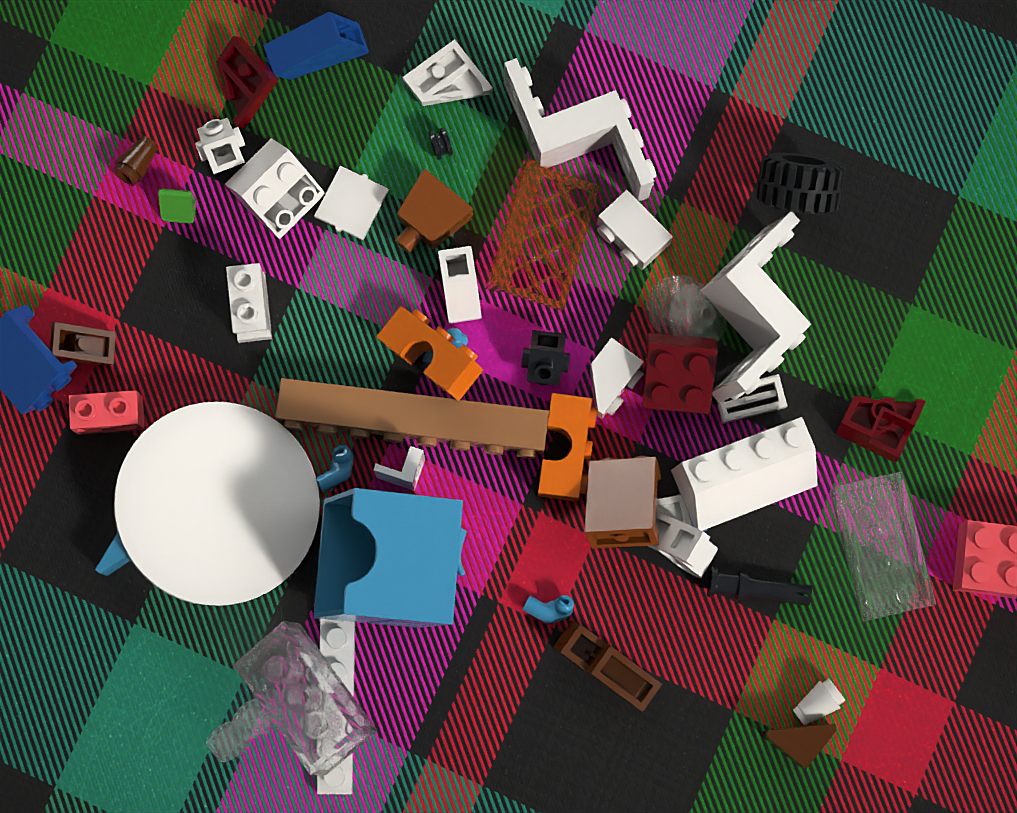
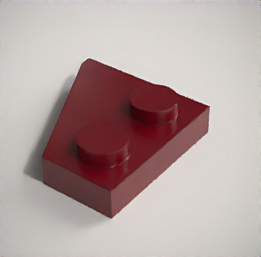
[216,36,279,128]

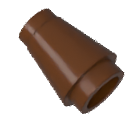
[113,136,159,186]

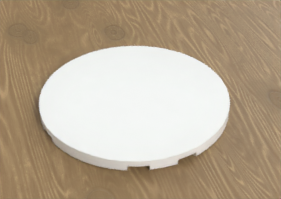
[114,402,320,606]

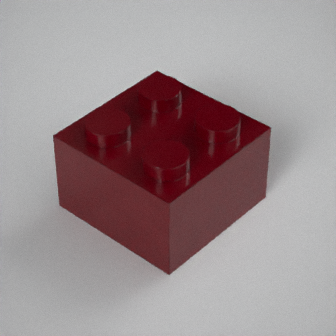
[641,333,717,414]

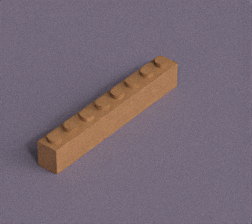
[276,378,549,459]

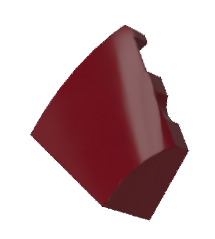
[835,396,926,463]

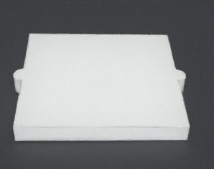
[314,166,389,240]

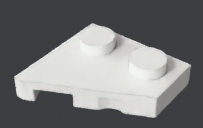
[402,39,493,106]

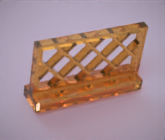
[485,159,600,311]

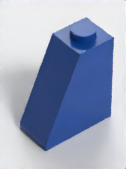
[263,12,369,80]

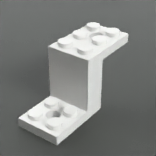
[504,58,656,202]
[700,212,811,403]

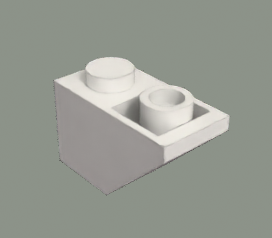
[438,246,482,324]
[590,338,644,419]

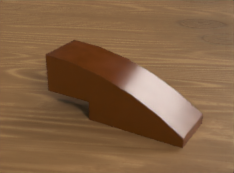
[553,621,662,712]

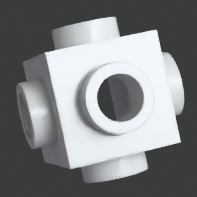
[195,118,246,174]

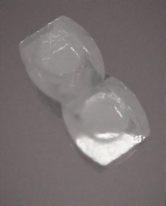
[205,698,278,763]

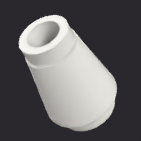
[793,678,845,726]

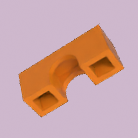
[376,306,483,402]
[538,393,597,502]

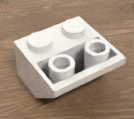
[225,138,326,239]

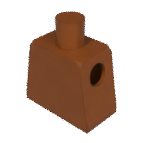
[395,169,473,253]

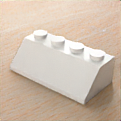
[671,417,818,531]

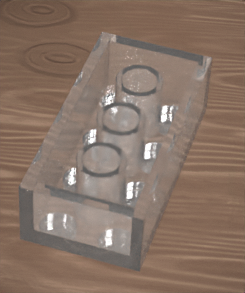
[829,471,937,622]
[233,621,378,775]

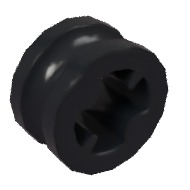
[428,127,453,160]

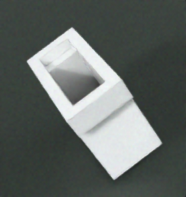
[226,263,272,343]

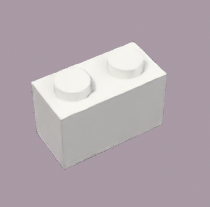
[596,190,673,270]

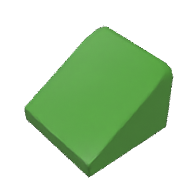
[158,189,197,224]

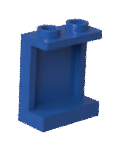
[0,305,77,415]

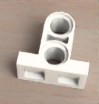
[648,511,718,579]

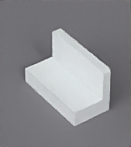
[373,446,425,491]

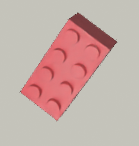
[953,520,1017,599]

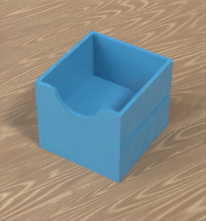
[313,488,463,628]

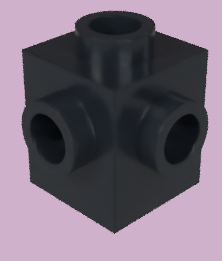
[521,330,570,386]

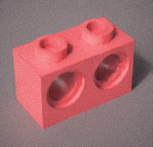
[69,390,145,435]

